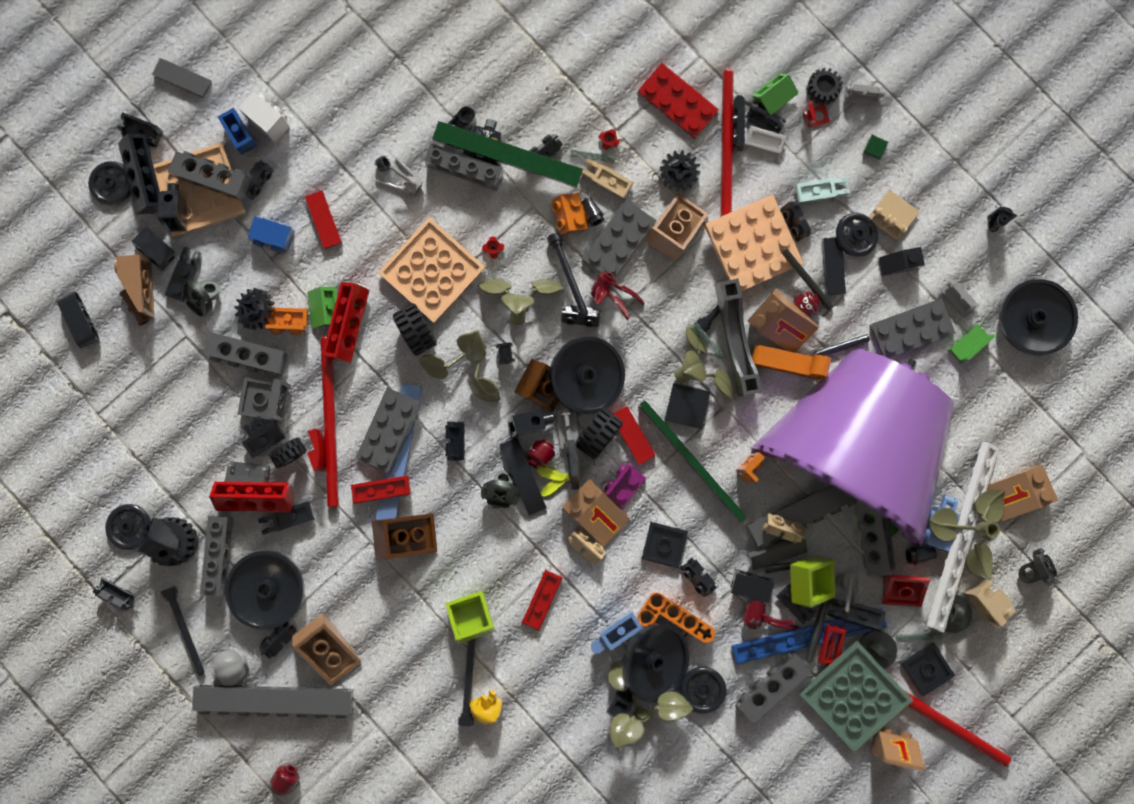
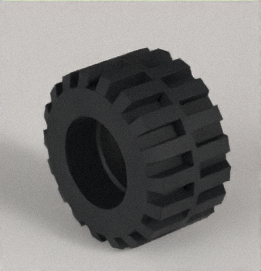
[393,303,437,356]
[575,407,623,460]
[147,517,198,566]

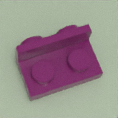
[604,463,646,508]

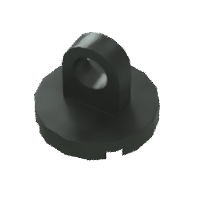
[181,280,220,316]
[481,470,520,508]
[1018,548,1059,587]
[945,594,972,633]
[859,631,897,669]

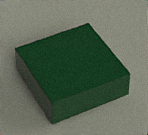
[863,134,889,160]

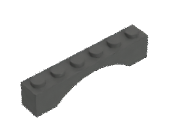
[714,278,762,397]

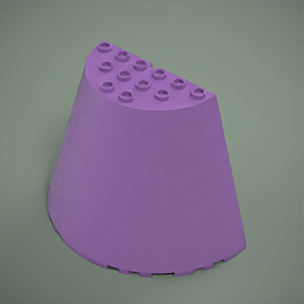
[751,348,954,546]

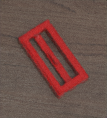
[817,624,847,665]

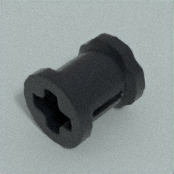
[496,342,515,364]

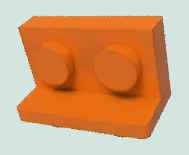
[737,452,765,483]

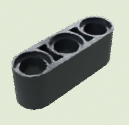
[57,291,99,349]

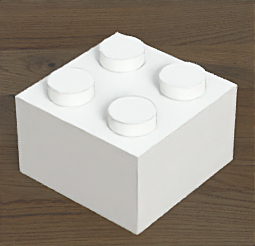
[238,91,290,143]

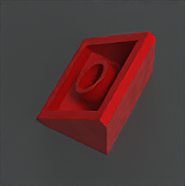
[882,574,930,607]

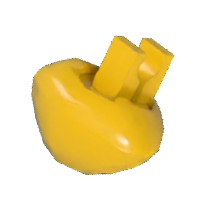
[470,689,502,725]

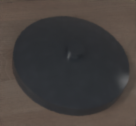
[999,279,1078,356]
[549,337,625,414]
[225,551,305,630]
[622,623,689,703]

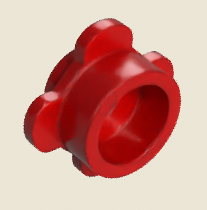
[599,129,620,150]
[482,236,505,259]

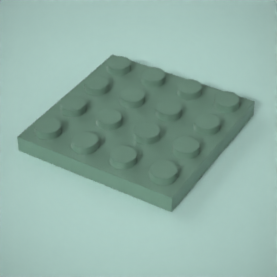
[799,641,913,752]

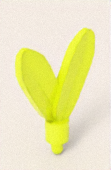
[537,467,570,496]

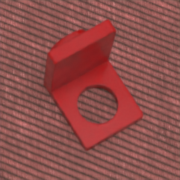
[803,102,830,128]

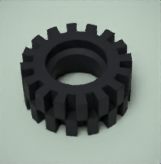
[806,68,843,105]
[269,437,307,469]

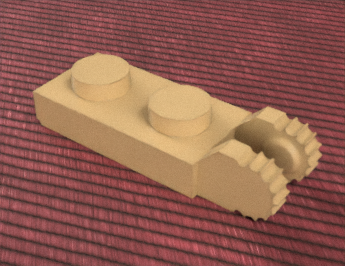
[581,159,634,200]

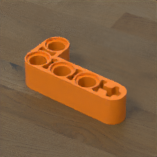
[752,345,831,380]
[637,592,715,643]

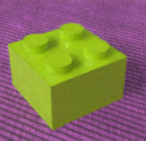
[790,555,836,607]
[445,591,496,644]

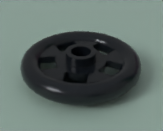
[88,161,131,205]
[836,213,878,257]
[105,504,151,550]
[680,666,727,714]

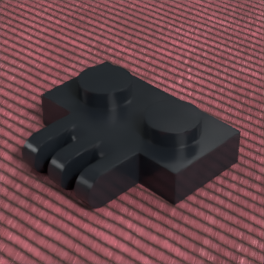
[242,416,286,459]

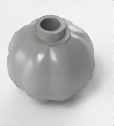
[210,650,249,686]

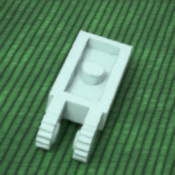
[795,177,850,204]

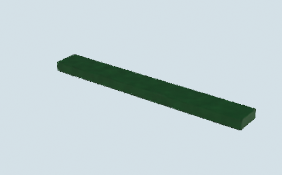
[432,121,583,188]
[638,400,746,522]

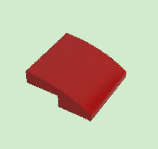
[307,428,325,472]

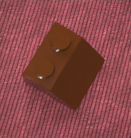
[514,359,559,413]

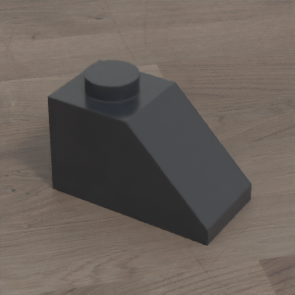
[878,247,925,276]

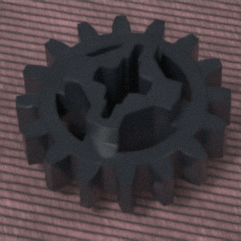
[659,150,701,192]
[234,288,275,330]

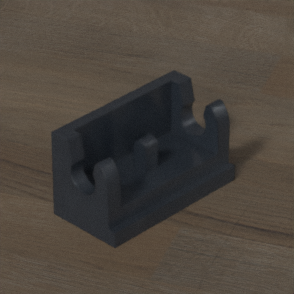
[117,112,164,149]
[131,227,175,272]
[730,568,775,603]

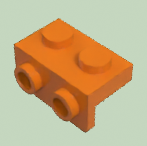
[552,193,588,236]
[265,307,309,335]

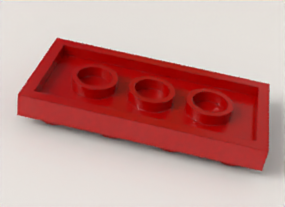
[637,63,719,139]

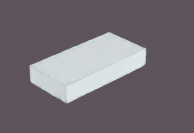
[745,126,787,154]

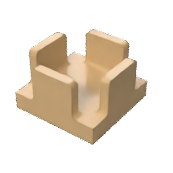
[964,579,1016,627]

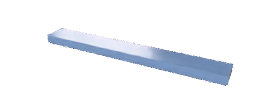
[376,383,422,520]

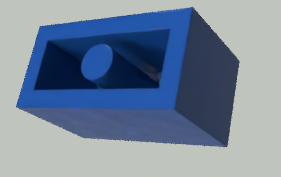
[218,107,258,155]
[248,216,295,253]

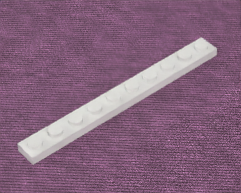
[927,442,999,632]

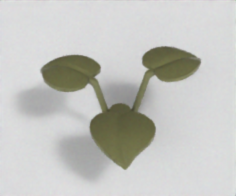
[478,279,565,325]
[674,324,734,400]
[419,330,501,402]
[929,490,1005,580]
[608,662,693,749]

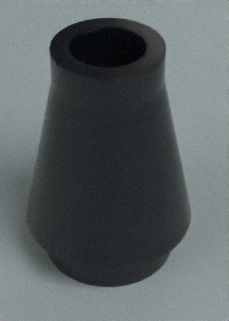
[582,197,604,227]
[906,546,937,565]

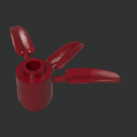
[590,272,644,320]
[742,599,799,630]

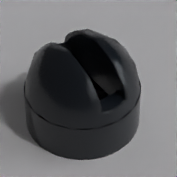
[374,155,391,172]

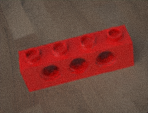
[322,282,370,363]
[209,481,295,512]

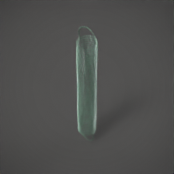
[565,149,620,163]
[689,319,727,362]
[892,631,948,642]

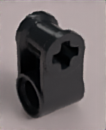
[447,106,477,131]

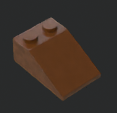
[372,513,437,559]

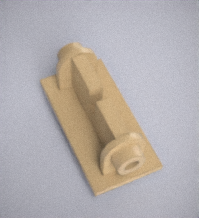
[763,513,805,543]
[567,527,606,565]

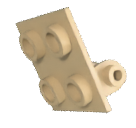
[869,189,920,241]

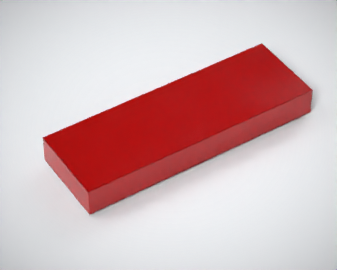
[305,190,342,250]
[613,406,656,465]
[351,475,412,504]
[522,569,563,631]

